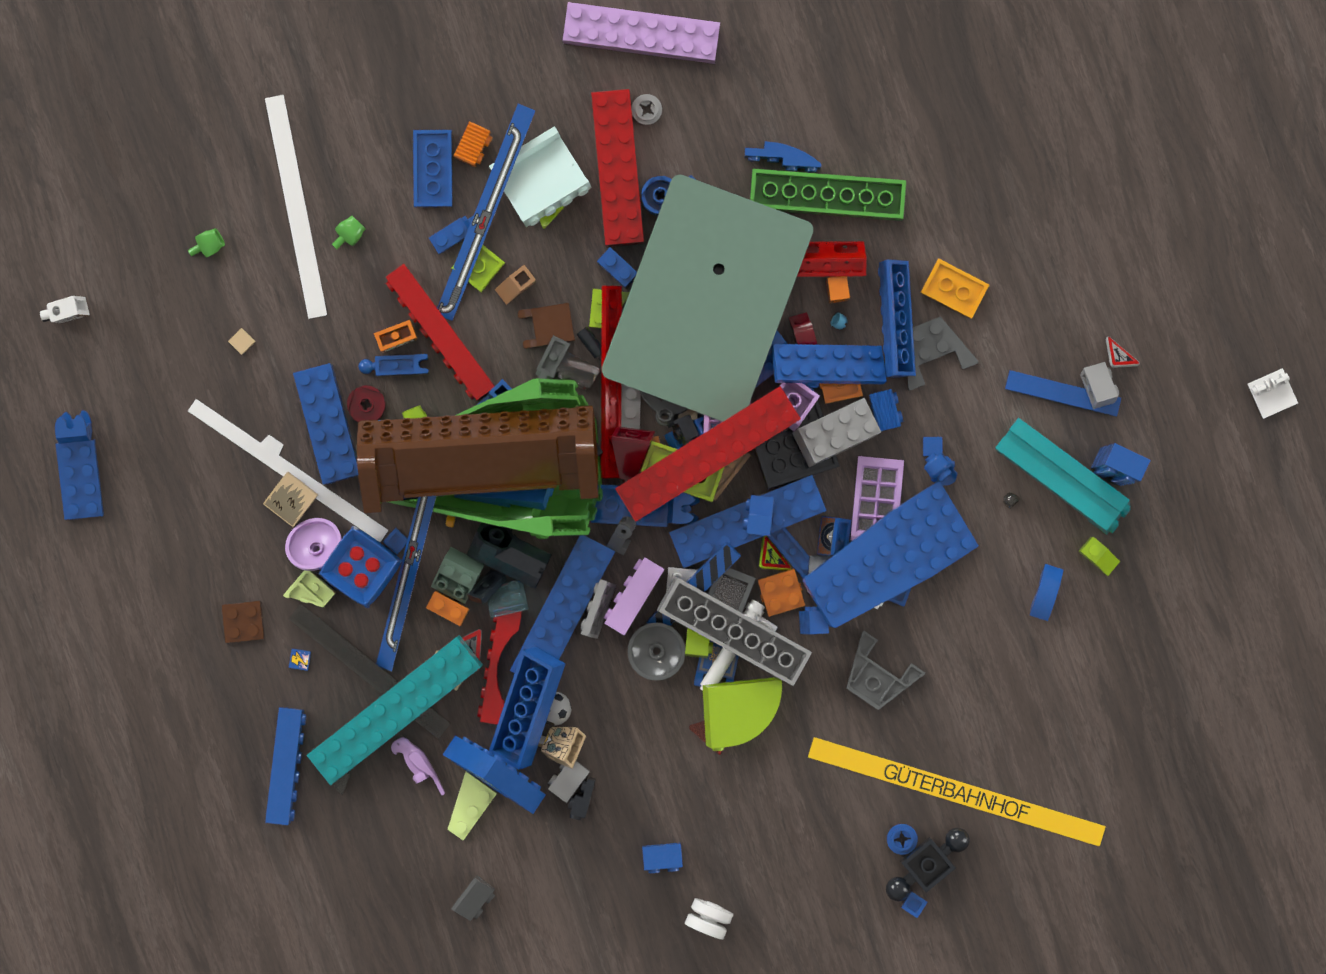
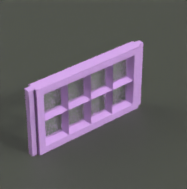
[850,456,904,540]

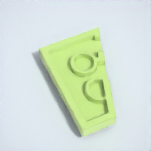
[448,771,497,840]

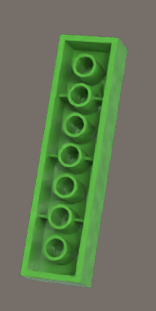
[750,169,906,221]

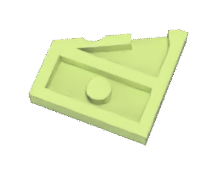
[283,570,336,607]

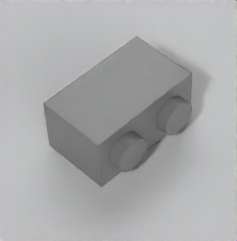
[1080,362,1119,409]
[548,761,590,803]

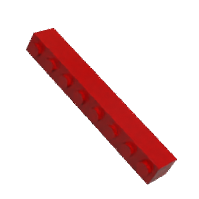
[385,264,494,401]

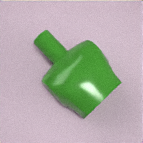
[332,215,366,249]
[188,228,225,258]

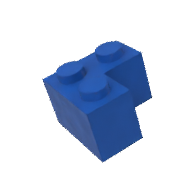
[743,495,774,536]

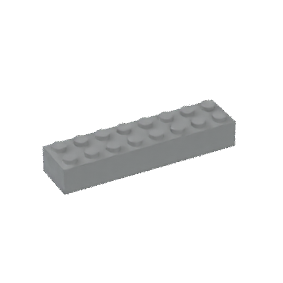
[657,576,812,686]

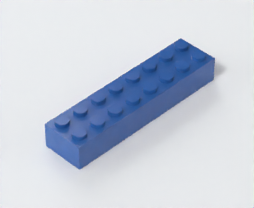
[669,475,827,568]
[510,535,615,673]

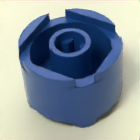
[641,176,672,216]

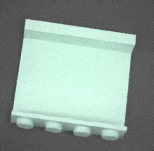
[489,126,592,227]

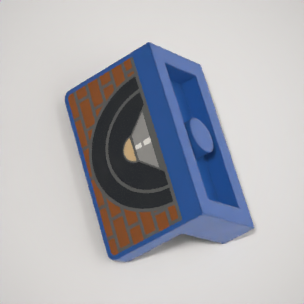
[817,516,851,555]

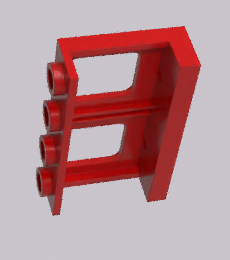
[797,241,867,277]

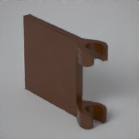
[518,303,575,349]

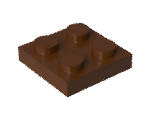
[222,601,264,643]

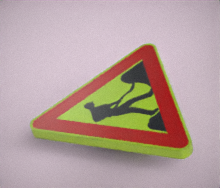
[759,536,791,571]

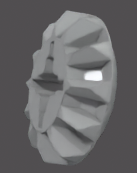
[632,94,662,125]

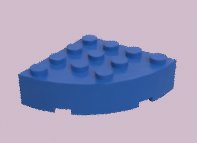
[443,736,546,814]

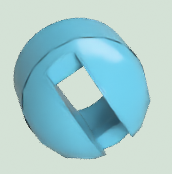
[831,312,848,329]

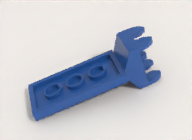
[55,410,104,520]
[591,485,700,527]

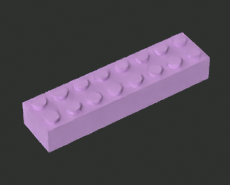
[563,2,720,64]

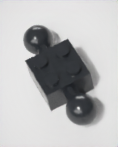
[886,828,970,901]

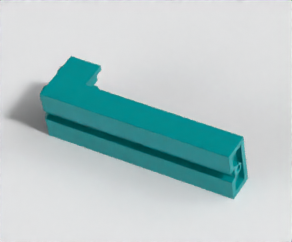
[995,418,1131,535]

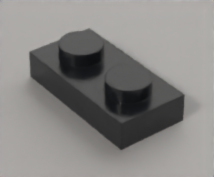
[467,569,507,605]

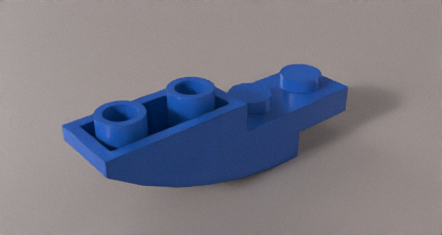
[744,141,821,172]

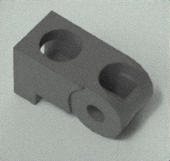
[607,516,636,556]

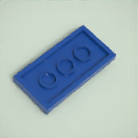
[413,130,452,207]

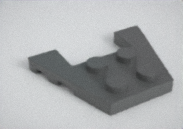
[908,316,979,391]
[846,630,925,710]

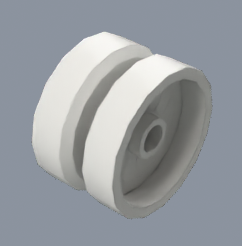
[685,898,733,940]

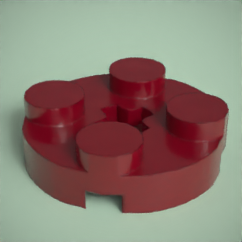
[347,385,386,422]

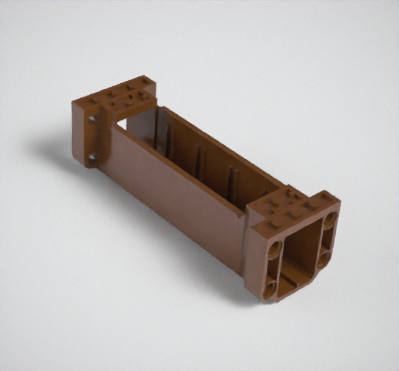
[357,405,598,513]

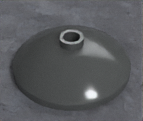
[628,623,685,680]

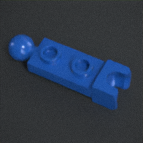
[358,354,429,376]

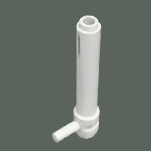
[700,599,777,691]

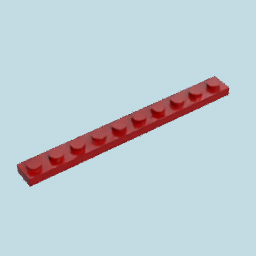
[601,286,622,478]

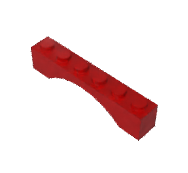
[477,607,523,725]

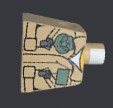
[538,727,586,769]

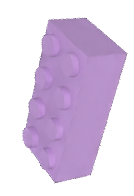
[604,557,664,635]

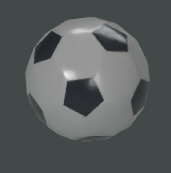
[546,692,572,726]

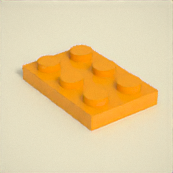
[920,258,989,319]

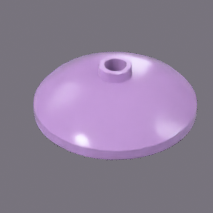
[285,518,342,571]

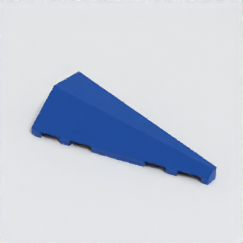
[454,488,554,510]

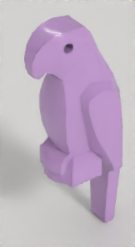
[391,737,445,795]

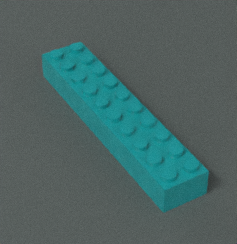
[307,635,483,786]

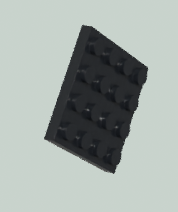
[754,400,839,489]

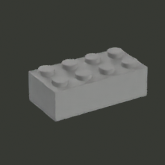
[792,398,881,468]

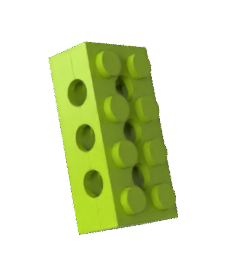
[641,441,724,502]

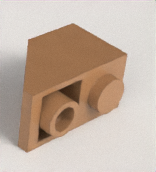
[495,265,537,305]

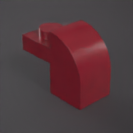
[789,312,817,345]

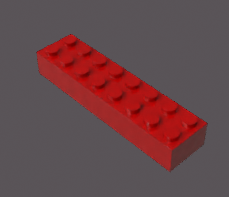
[591,89,644,247]

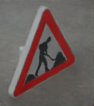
[1106,336,1140,368]

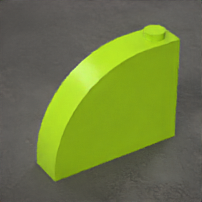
[702,677,782,751]

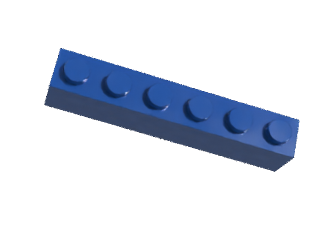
[265,707,307,825]

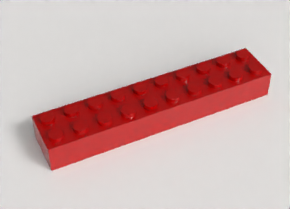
[615,386,801,522]

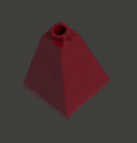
[611,426,655,482]

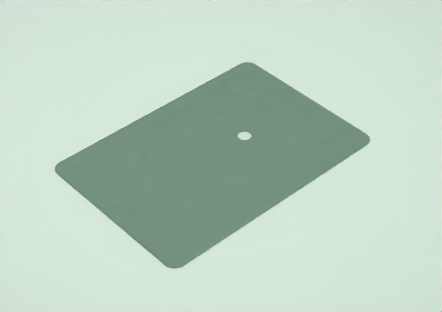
[602,175,813,421]

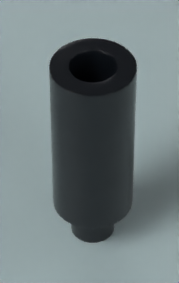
[576,327,601,361]

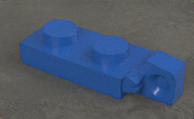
[429,216,473,254]

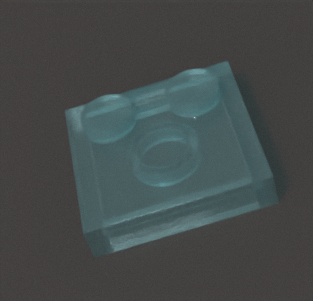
[488,580,529,618]

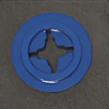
[887,824,918,855]

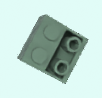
[431,547,485,604]

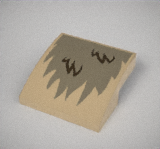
[263,472,318,527]

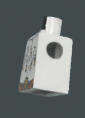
[40,296,90,323]

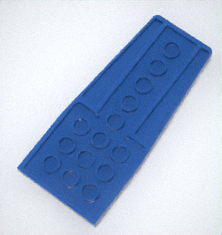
[803,481,979,628]

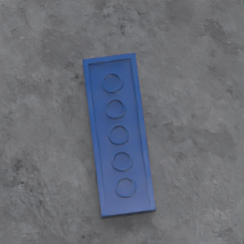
[771,344,887,384]

